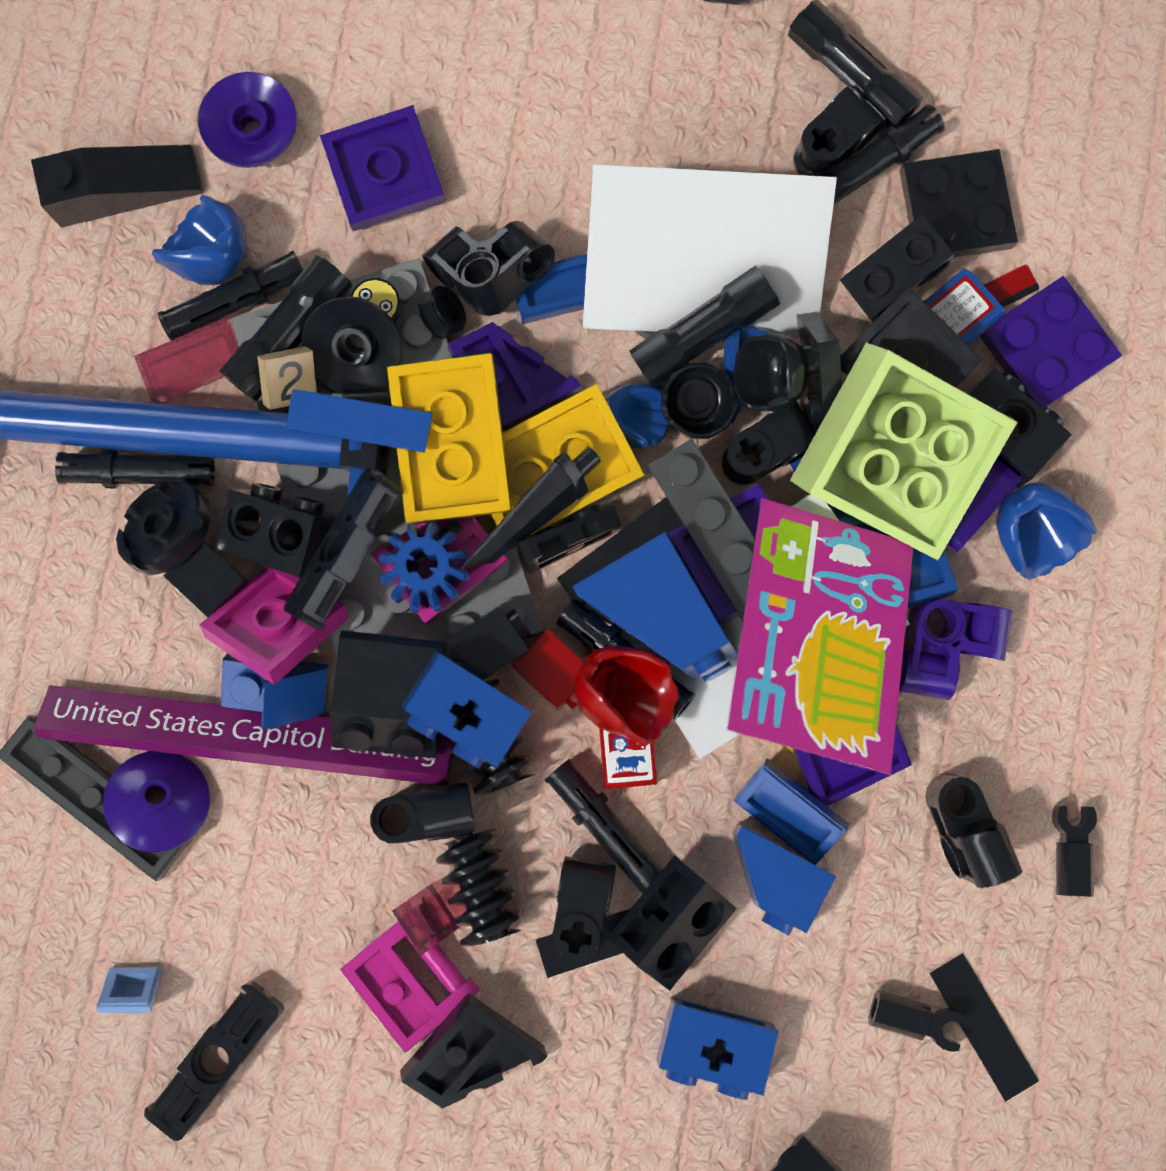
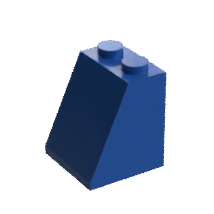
[572,532,738,682]

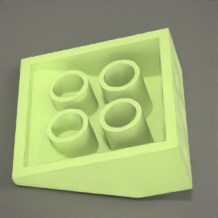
[790,343,1017,560]

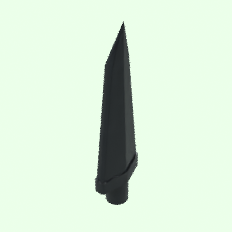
[461,447,601,569]

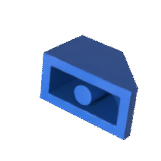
[732,825,836,936]

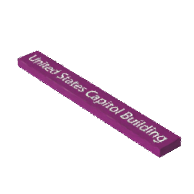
[33,685,454,785]

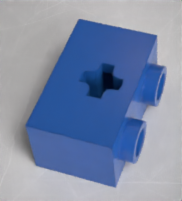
[401,651,532,768]
[657,997,779,1100]

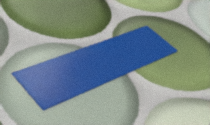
[286,389,432,453]

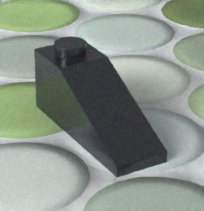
[31,144,203,228]

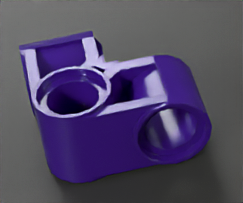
[899,600,1014,700]

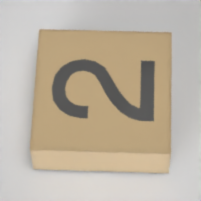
[257,346,317,410]

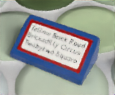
[924,268,1006,345]

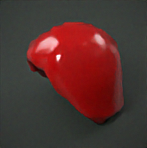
[574,645,679,746]

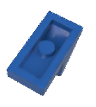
[221,653,329,729]

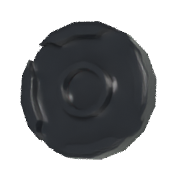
[116,480,211,575]

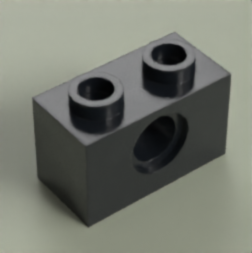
[969,367,1072,489]

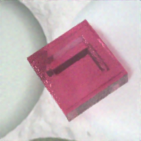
[392,884,460,955]

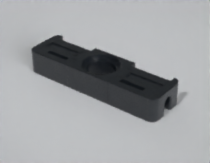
[284,470,403,631]
[144,981,284,1141]

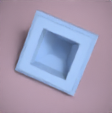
[96,967,163,1014]

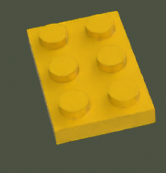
[387,353,512,525]
[491,384,644,535]

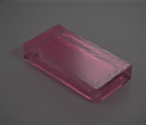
[134,318,239,403]

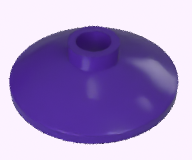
[198,72,297,168]
[103,751,210,853]

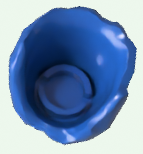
[152,195,248,285]
[995,482,1097,580]

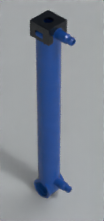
[0,389,389,496]

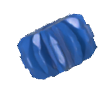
[379,522,469,613]

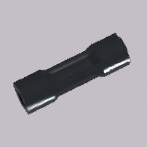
[787,0,924,127]
[219,255,352,402]
[629,265,781,389]

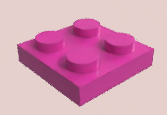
[199,567,349,685]

